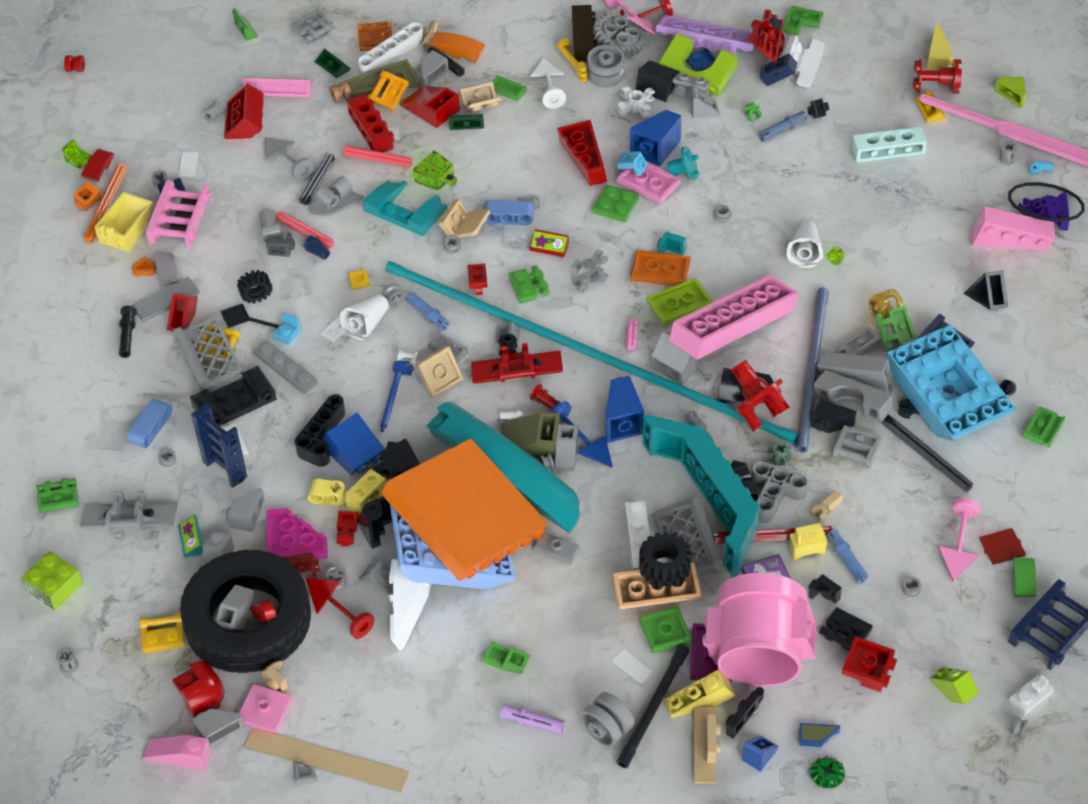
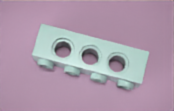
[852,127,927,162]

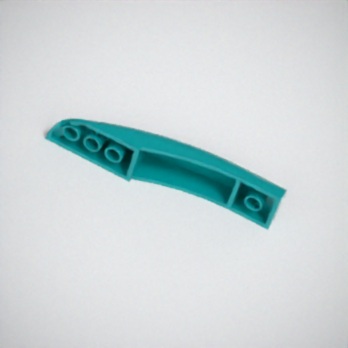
[427,402,580,534]

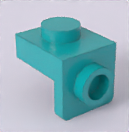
[657,232,686,255]

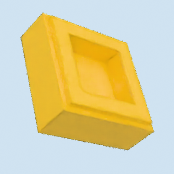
[348,269,370,290]

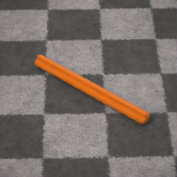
[83,164,127,243]

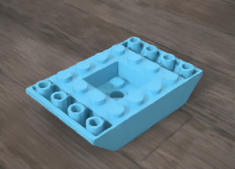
[887,324,1017,440]

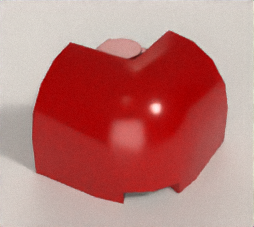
[172,661,225,718]

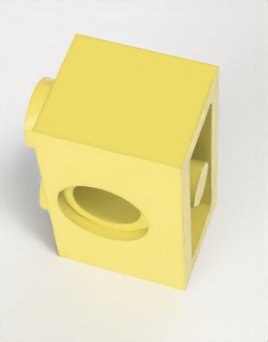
[345,469,386,514]

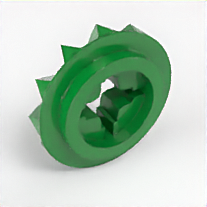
[810,756,846,789]

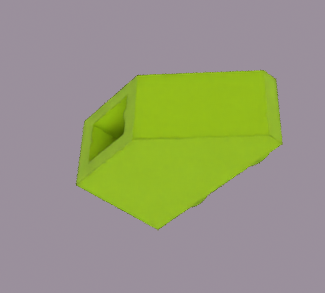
[930,667,979,704]

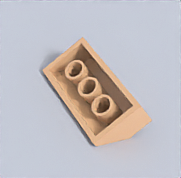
[613,563,702,609]

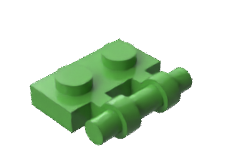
[509,265,549,303]
[875,306,917,351]
[36,478,79,513]

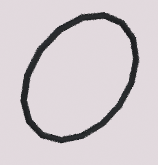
[1008,182,1085,222]

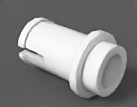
[500,409,524,424]

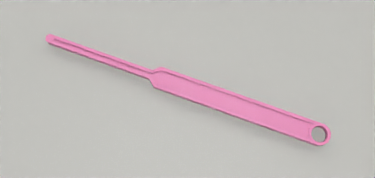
[920,94,1088,166]

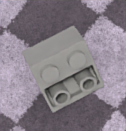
[651,330,696,385]

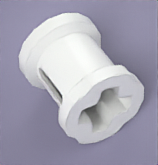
[397,350,420,369]

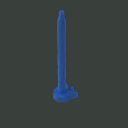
[380,361,413,432]

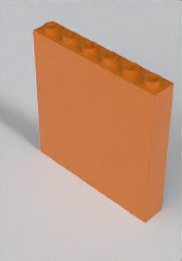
[381,439,549,582]

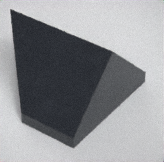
[963,270,1008,310]

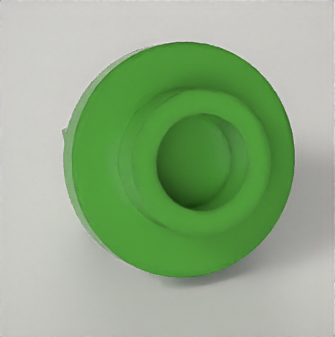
[743,102,762,121]

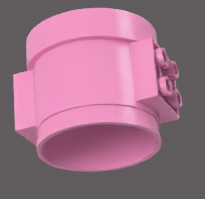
[703,573,816,687]

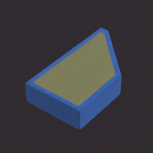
[800,723,840,747]

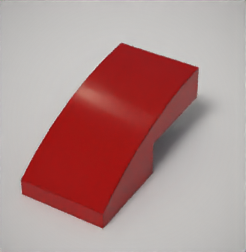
[81,149,114,182]

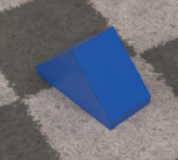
[743,736,779,772]

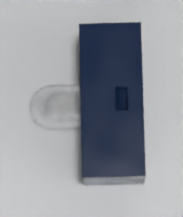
[760,53,797,86]

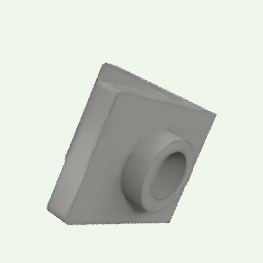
[359,560,393,593]

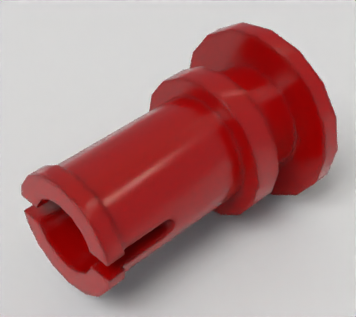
[530,384,560,411]

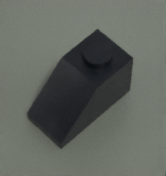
[811,399,857,433]

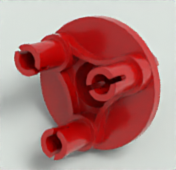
[731,359,790,431]

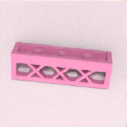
[243,77,313,97]

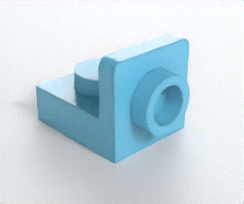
[616,151,647,176]
[273,312,301,345]

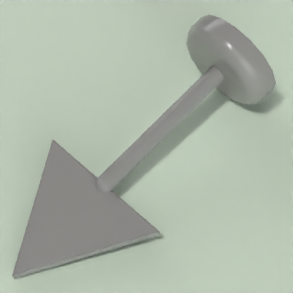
[265,138,315,182]

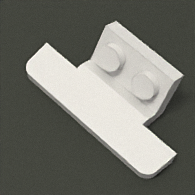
[783,36,825,88]

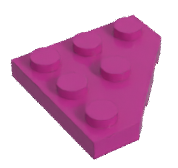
[267,508,328,561]

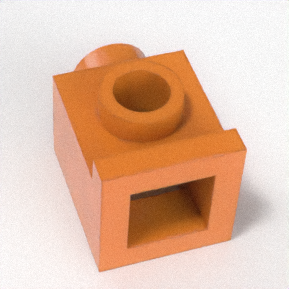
[73,181,102,211]

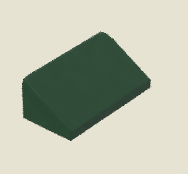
[314,48,351,78]
[449,114,484,130]

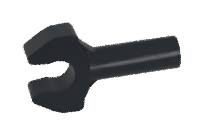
[898,399,920,419]

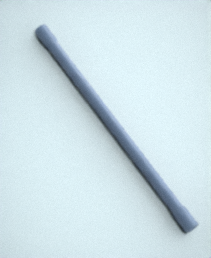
[796,287,829,453]

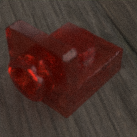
[289,552,320,579]

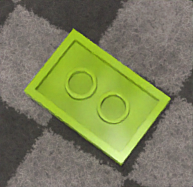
[647,278,713,326]

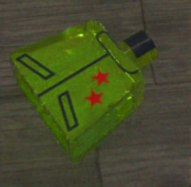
[413,150,457,190]

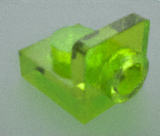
[62,139,91,169]

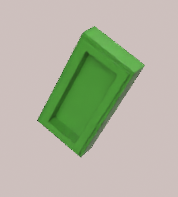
[493,76,527,101]

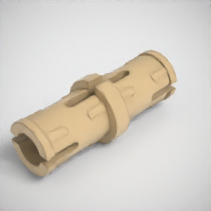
[421,20,441,50]

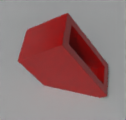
[167,293,198,331]

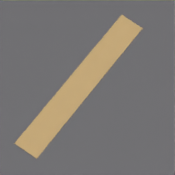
[244,728,409,792]

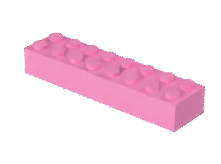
[669,275,798,360]

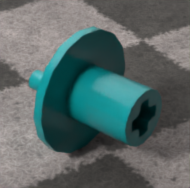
[668,146,700,180]

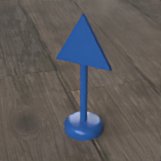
[550,401,613,468]

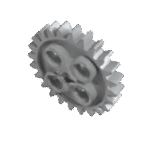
[593,12,646,57]

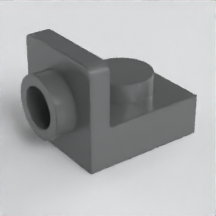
[266,232,295,257]

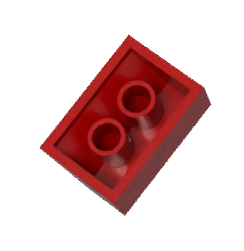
[224,83,264,139]

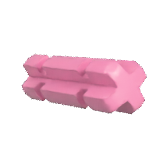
[626,318,638,351]

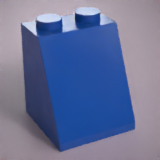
[630,110,681,166]
[605,375,644,443]
[323,412,385,475]

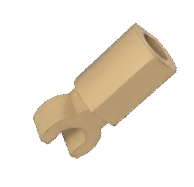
[811,490,843,522]

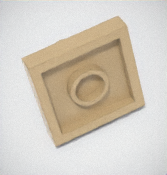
[415,346,464,398]

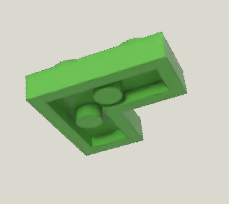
[782,6,824,35]

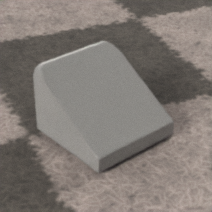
[496,322,520,343]

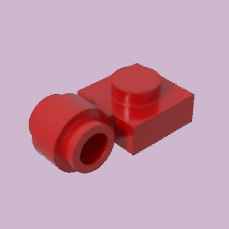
[336,511,359,547]

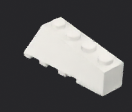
[625,501,668,571]

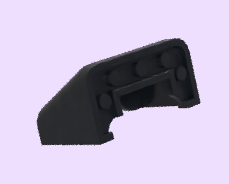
[358,496,392,549]

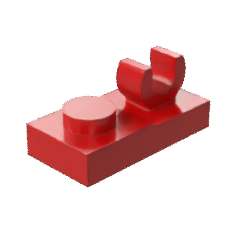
[467,263,488,295]

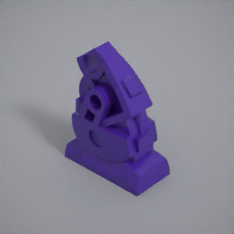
[1018,192,1069,231]

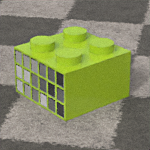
[21,551,83,611]

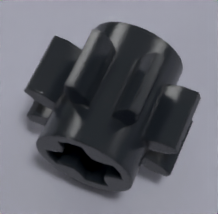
[807,99,830,119]

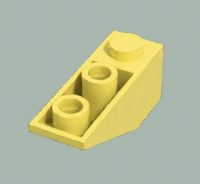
[664,670,736,718]

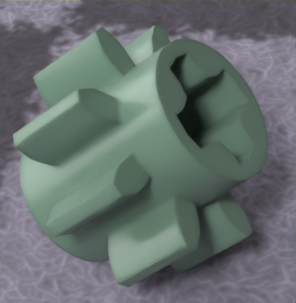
[768,442,792,466]

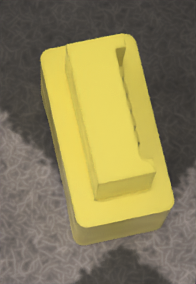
[789,523,827,560]

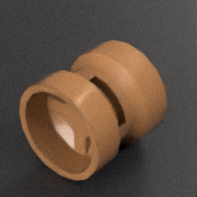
[329,81,352,103]

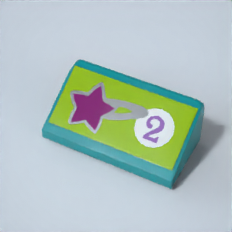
[178,515,203,558]

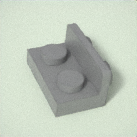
[672,73,710,99]

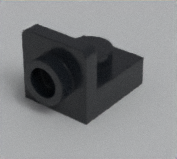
[808,574,842,604]

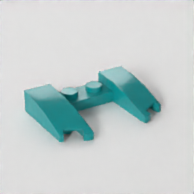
[363,181,447,236]

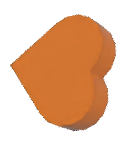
[131,256,156,277]

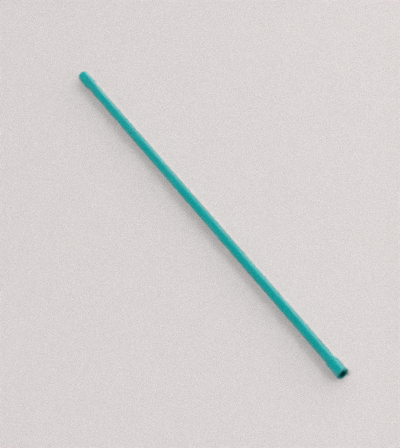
[385,261,798,444]

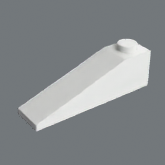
[389,559,432,650]

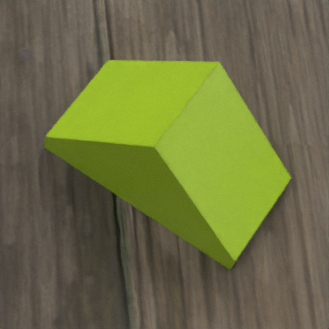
[995,77,1026,108]

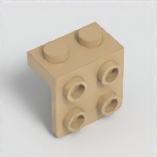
[459,82,502,112]
[438,199,490,238]

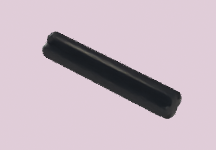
[427,46,465,77]

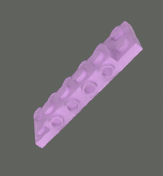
[656,15,755,54]

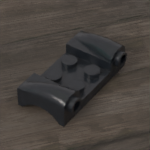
[190,366,277,426]

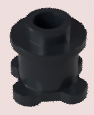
[498,333,518,357]

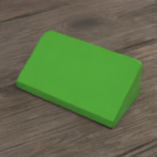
[232,8,258,41]

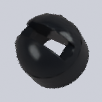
[999,379,1017,395]

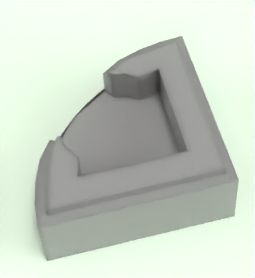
[293,763,318,786]

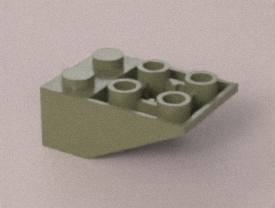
[501,412,560,458]

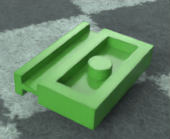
[1023,406,1066,448]

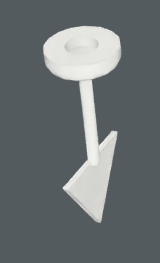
[531,58,566,109]

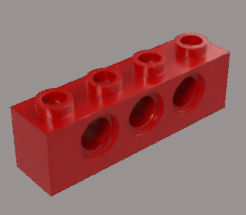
[346,94,395,152]

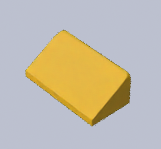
[915,90,946,123]

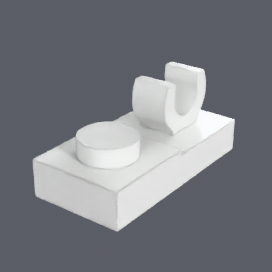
[1009,674,1054,716]

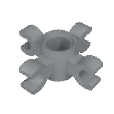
[571,250,609,292]

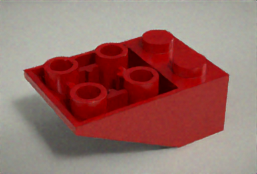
[400,86,460,128]

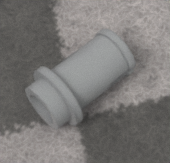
[517,196,540,210]

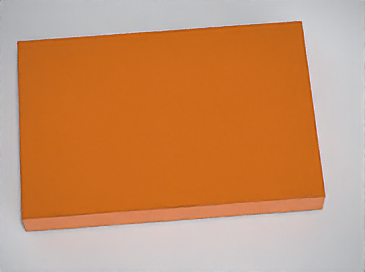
[631,250,691,286]

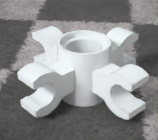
[617,85,655,119]

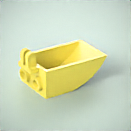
[95,192,153,252]

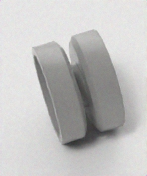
[587,45,625,88]
[580,692,634,748]

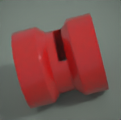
[64,55,85,72]

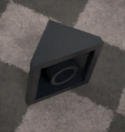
[635,60,680,102]

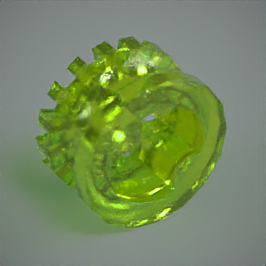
[827,247,845,265]

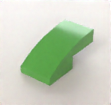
[1013,557,1036,597]
[482,642,531,674]

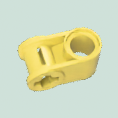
[307,478,346,506]

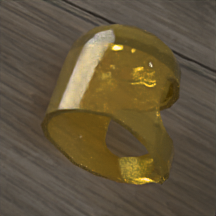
[868,289,904,319]

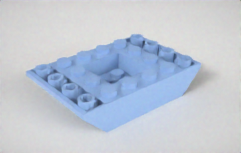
[390,504,515,590]

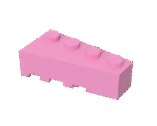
[972,206,1055,250]

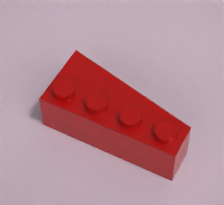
[557,119,607,186]

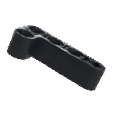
[295,394,345,467]

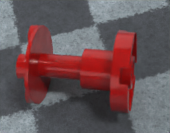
[913,58,962,94]

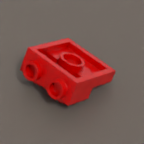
[841,636,897,692]

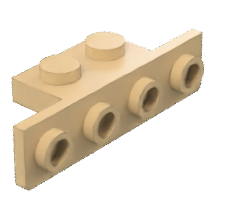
[694,707,721,784]

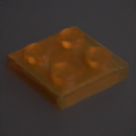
[358,21,392,51]

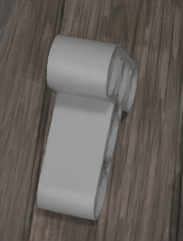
[752,461,807,523]

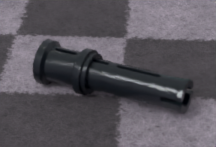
[118,306,137,358]

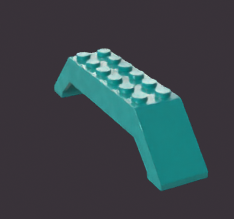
[642,415,760,578]

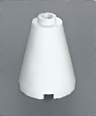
[787,221,823,268]
[340,295,389,340]

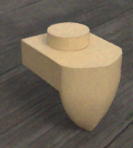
[261,660,289,693]

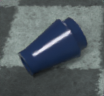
[303,235,330,260]

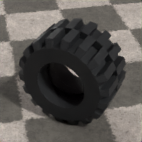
[639,532,691,588]

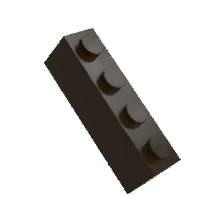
[572,5,597,62]

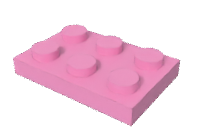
[617,162,681,204]

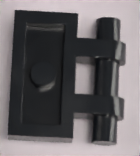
[819,607,873,650]

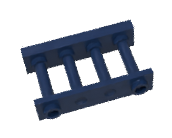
[191,403,248,488]
[1008,579,1088,670]

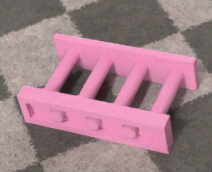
[146,180,211,248]

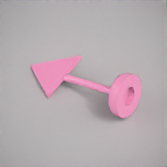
[604,0,656,35]
[938,498,980,581]

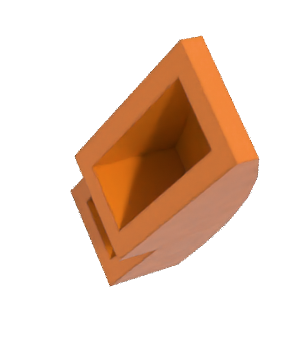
[429,32,485,63]

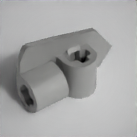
[310,176,364,215]

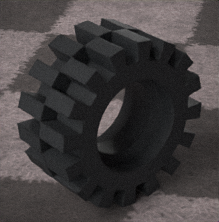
[237,270,273,304]

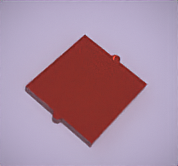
[979,528,1026,565]

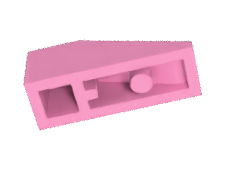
[143,735,211,770]

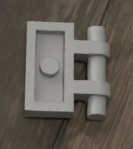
[291,9,335,43]

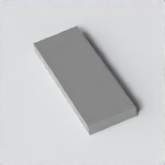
[132,277,200,322]

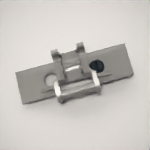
[80,491,178,530]

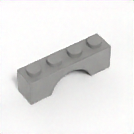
[813,370,893,422]

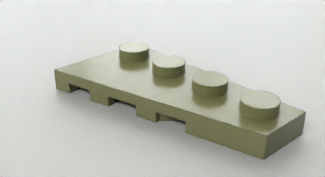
[345,59,421,97]

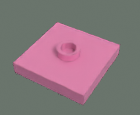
[239,684,292,734]

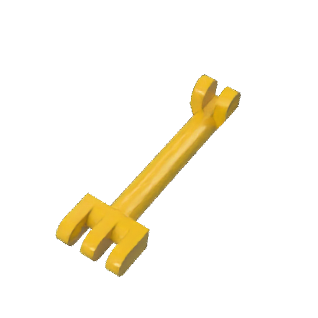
[556,38,587,82]

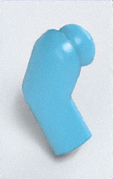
[1029,160,1054,174]

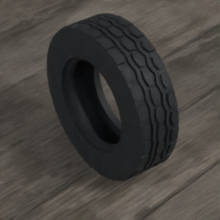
[180,550,311,673]

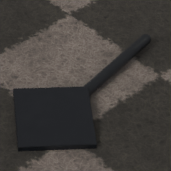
[221,304,279,328]

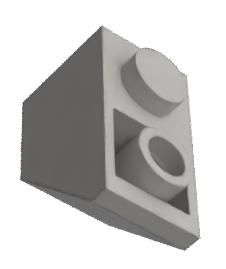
[555,424,579,471]
[215,585,255,630]

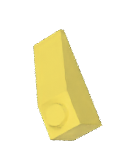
[927,23,953,71]

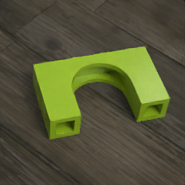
[659,33,738,96]

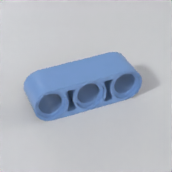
[483,200,535,225]
[127,399,172,448]

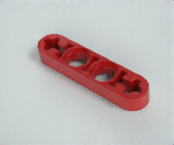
[250,600,276,622]

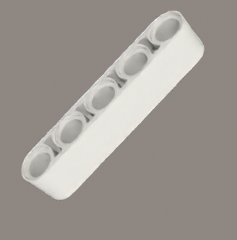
[358,22,424,75]

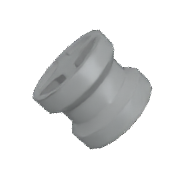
[382,284,405,307]
[325,566,347,592]

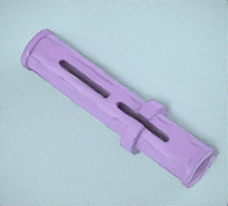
[500,704,565,734]

